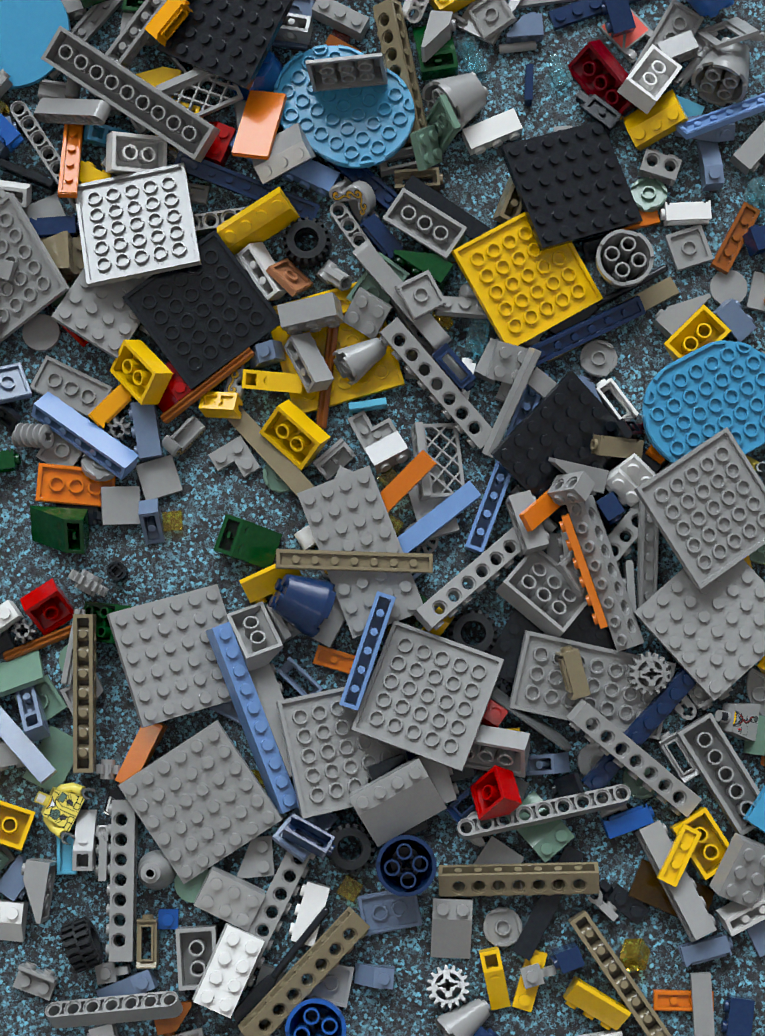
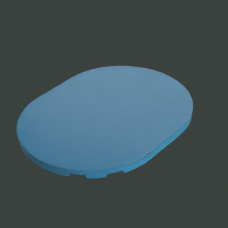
[0,0,71,90]
[274,44,415,168]
[642,340,765,463]

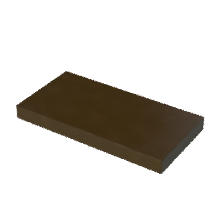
[627,859,715,919]

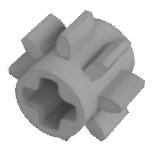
[107,416,131,440]
[11,619,37,644]
[95,759,120,779]

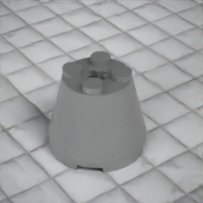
[691,37,750,106]
[422,72,489,132]
[596,229,654,289]

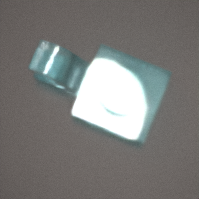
[548,53,573,88]

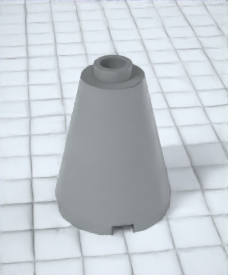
[332,338,387,385]
[137,850,176,890]
[434,998,491,1036]

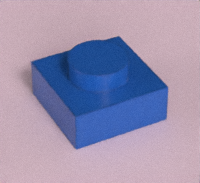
[158,908,179,929]

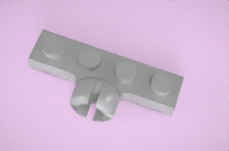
[435,283,488,319]

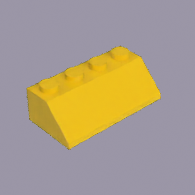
[216,186,300,255]

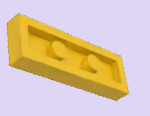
[657,824,702,887]
[512,949,548,1012]

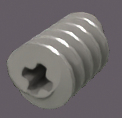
[11,423,54,449]

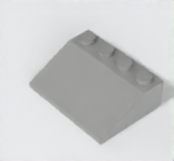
[305,53,388,92]
[495,550,588,637]
[349,756,447,847]

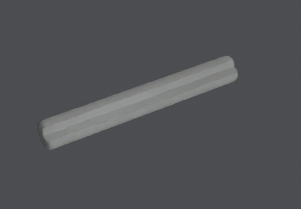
[61,608,86,685]

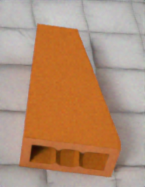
[115,723,168,785]

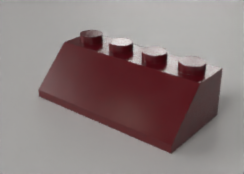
[566,39,635,116]

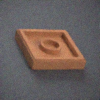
[266,258,314,297]

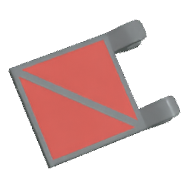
[599,8,653,64]

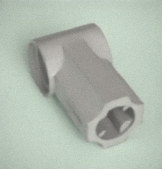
[316,260,352,291]

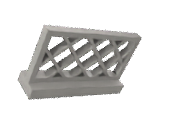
[156,68,243,117]
[410,422,465,501]

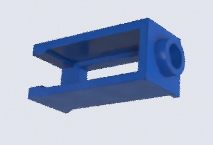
[0,113,25,152]
[601,803,655,839]

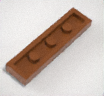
[710,201,761,275]

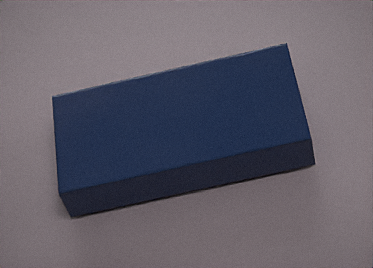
[524,64,534,107]

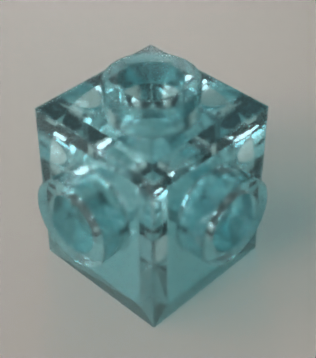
[744,175,765,207]

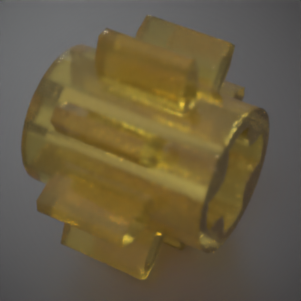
[432,311,454,331]

